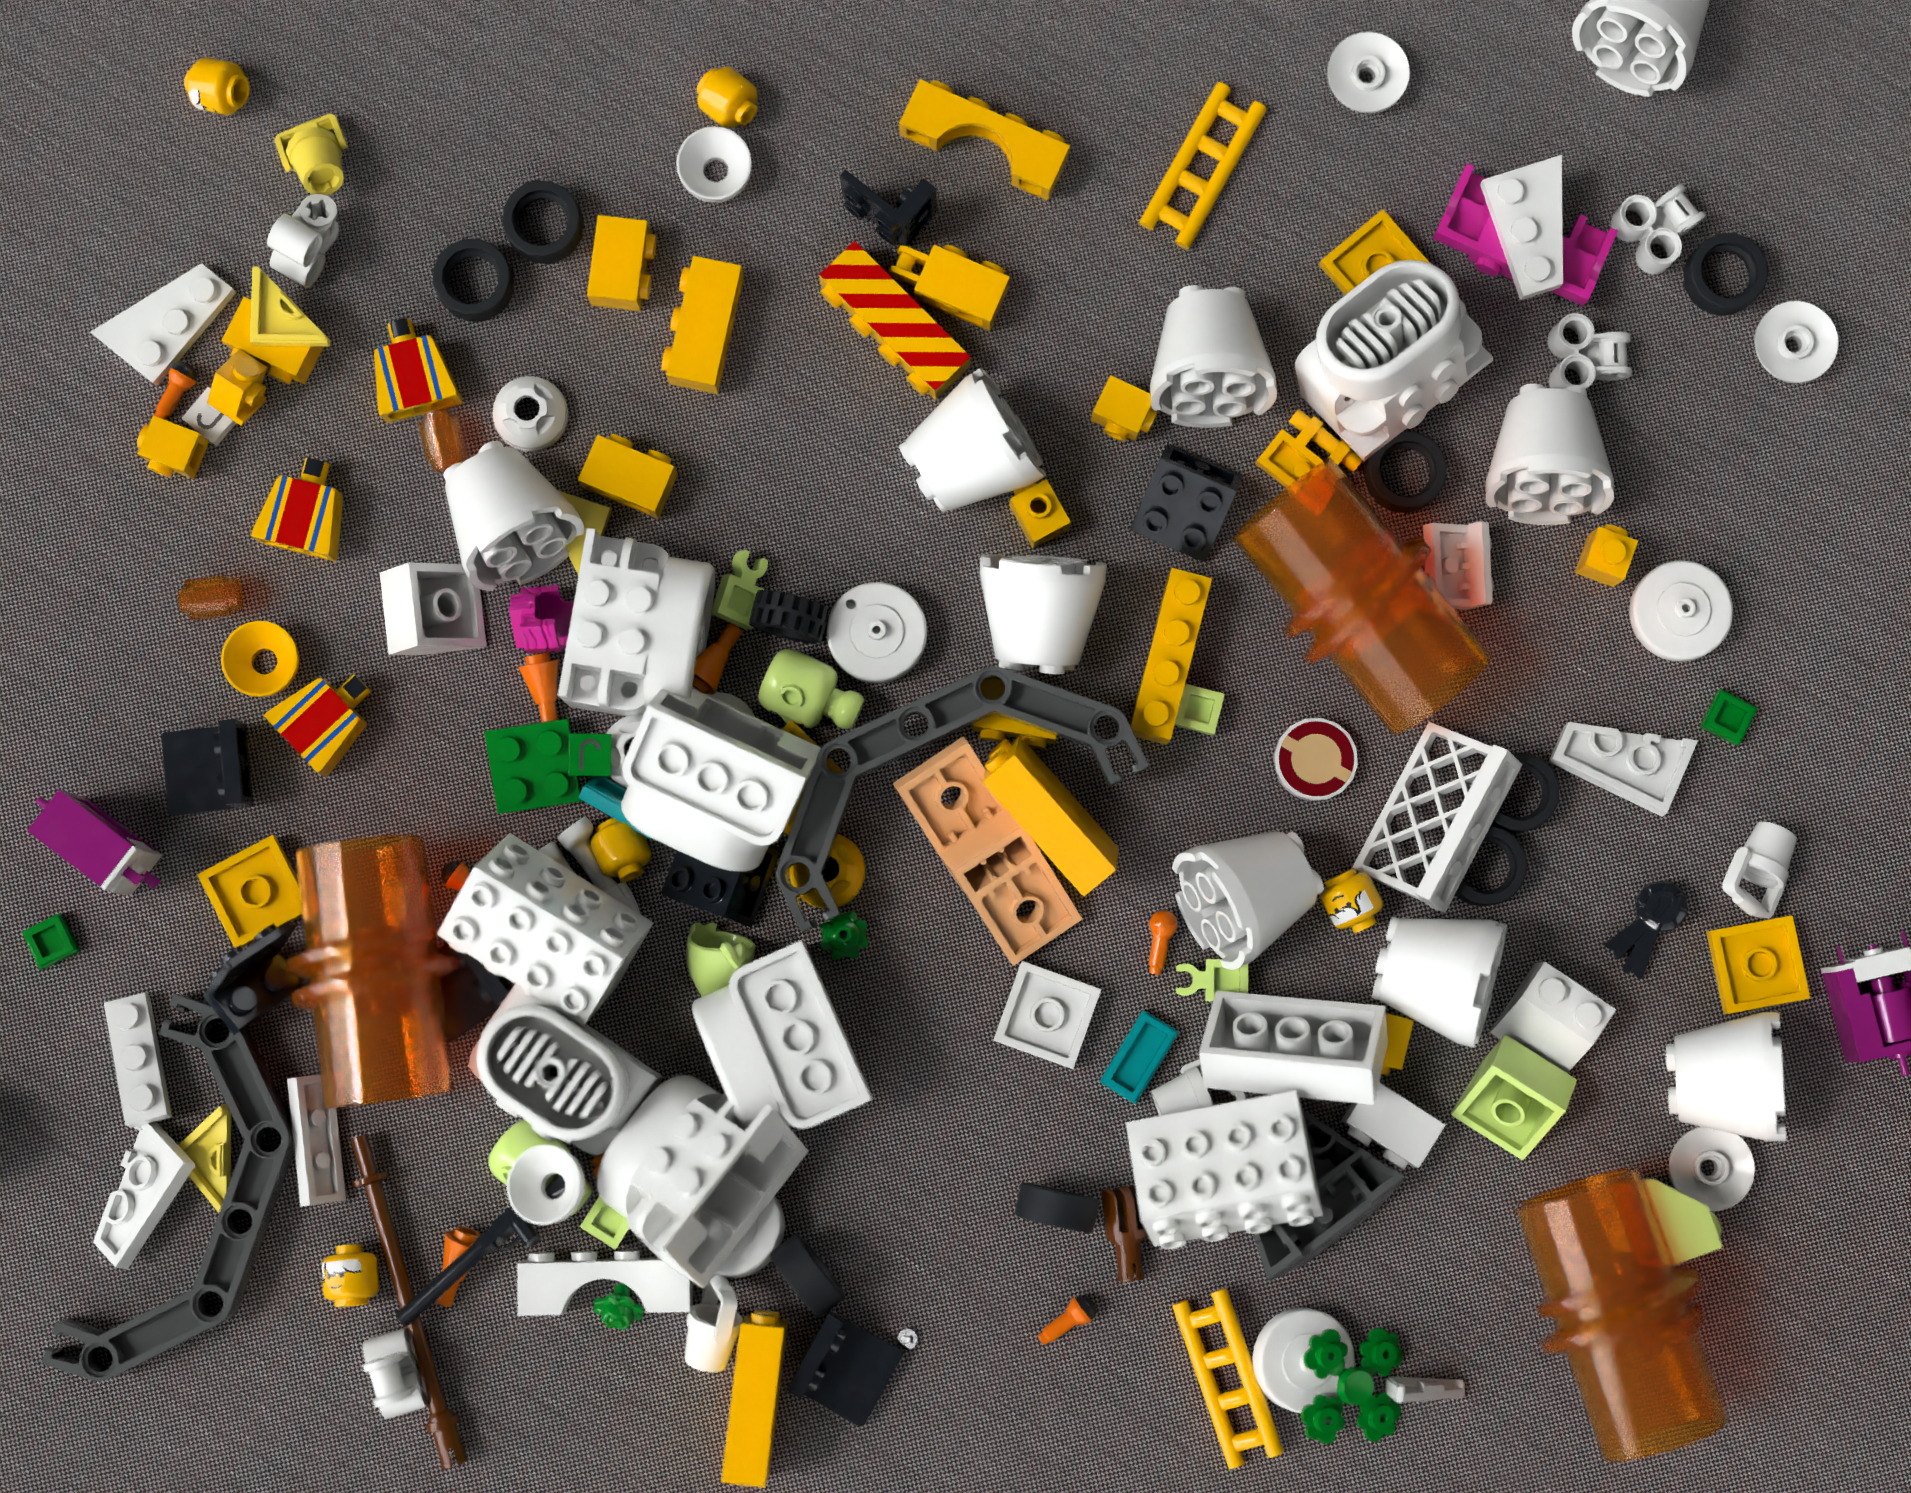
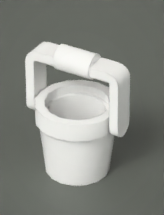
[1722,822,1797,919]
[1151,1059,1246,1116]
[685,1274,743,1372]

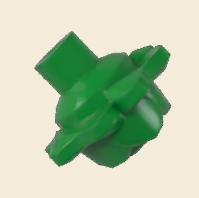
[820,911,869,960]
[593,1283,644,1330]

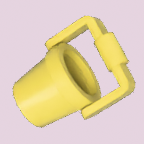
[275,114,348,195]

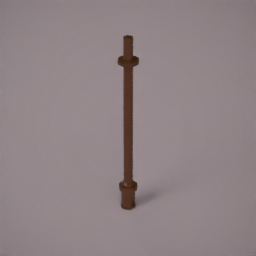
[350,1134,468,1470]

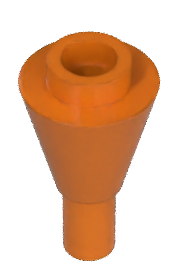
[692,623,743,695]
[518,652,559,722]
[435,1226,480,1307]

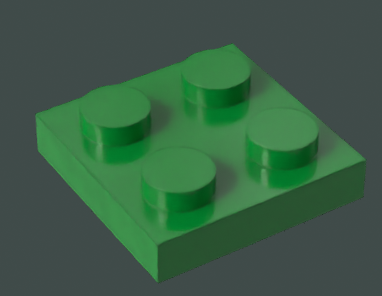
[484,717,582,814]

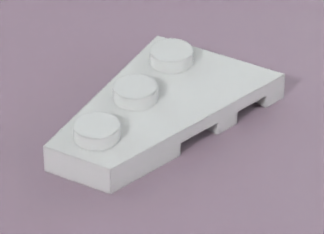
[1480,155,1563,300]
[90,263,237,386]
[1548,722,1698,817]
[93,1121,196,1269]

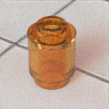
[417,409,467,473]
[178,575,243,621]

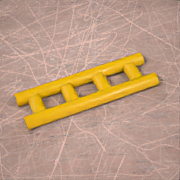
[1139,82,1267,250]
[1172,1287,1284,1469]

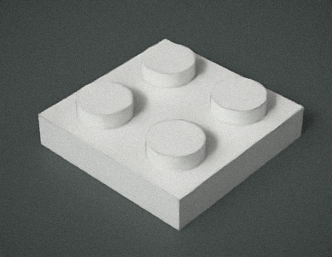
[993,961,1101,1069]

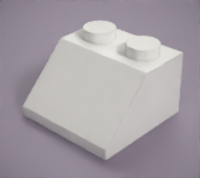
[380,562,486,655]
[1489,962,1616,1073]

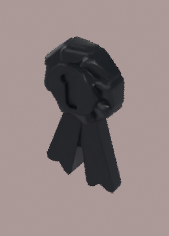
[1604,881,1688,979]

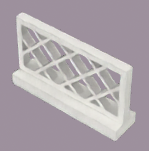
[1352,722,1522,913]

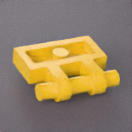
[1255,409,1363,514]

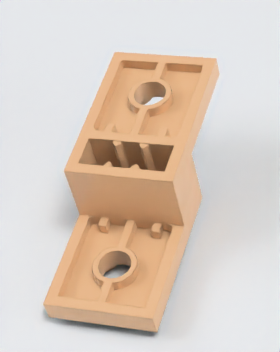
[892,737,1082,966]

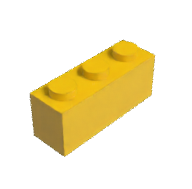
[661,256,744,394]

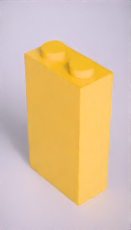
[982,736,1119,897]
[721,1310,788,1488]

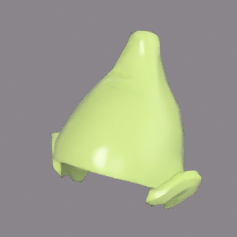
[686,922,756,997]

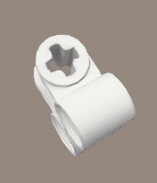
[1611,183,1706,274]
[267,194,339,287]
[1547,313,1632,389]
[362,1328,429,1419]

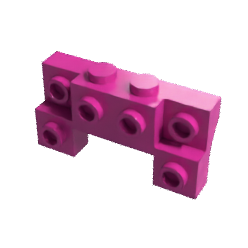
[1432,163,1618,306]

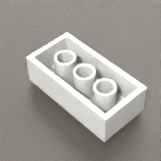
[1199,991,1388,1105]

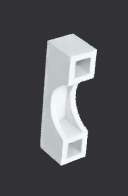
[517,1250,693,1316]

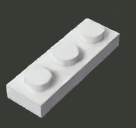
[104,993,172,1128]
[287,1073,346,1207]

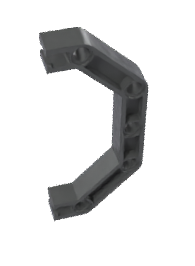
[776,666,1149,933]
[41,994,295,1381]

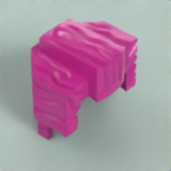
[509,585,574,654]

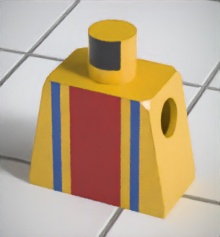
[374,319,463,424]
[251,458,343,562]
[263,674,371,777]

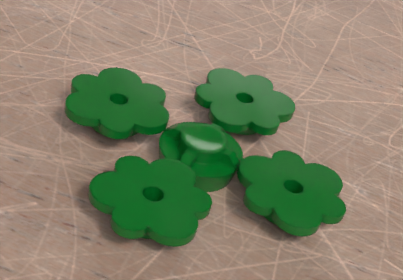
[1301,1327,1403,1444]

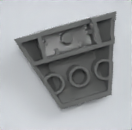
[1252,1109,1405,1281]

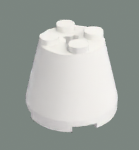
[1572,0,1710,97]
[1150,285,1277,428]
[899,368,1046,512]
[1486,383,1614,525]
[443,441,584,591]
[979,554,1107,674]
[1172,831,1324,970]
[1372,916,1507,1048]
[1666,1012,1786,1142]

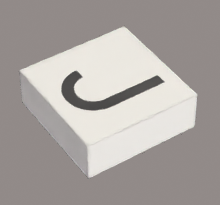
[181,387,236,447]

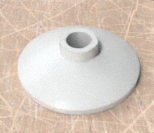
[1327,32,1410,113]
[1754,301,1838,383]
[1669,1126,1755,1211]

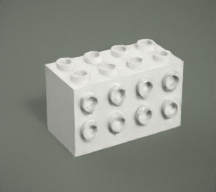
[437,833,654,1026]
[1126,1090,1323,1249]

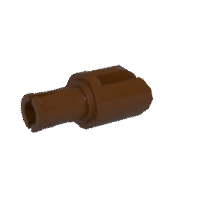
[1101,1184,1148,1282]

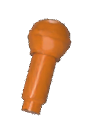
[1148,910,1178,975]

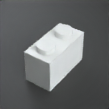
[1341,1082,1445,1170]

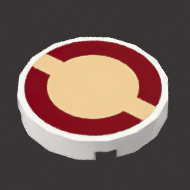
[1273,718,1358,801]

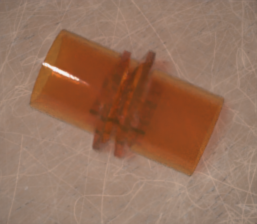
[1232,457,1492,735]
[286,835,461,1109]
[1513,1167,1730,1462]

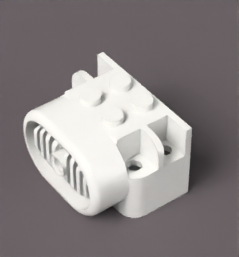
[1295,260,1493,462]
[558,528,715,716]
[621,688,821,872]
[692,940,874,1131]
[467,984,664,1156]
[597,1075,809,1289]

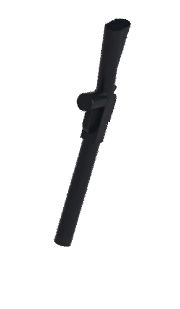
[394,1175,565,1327]

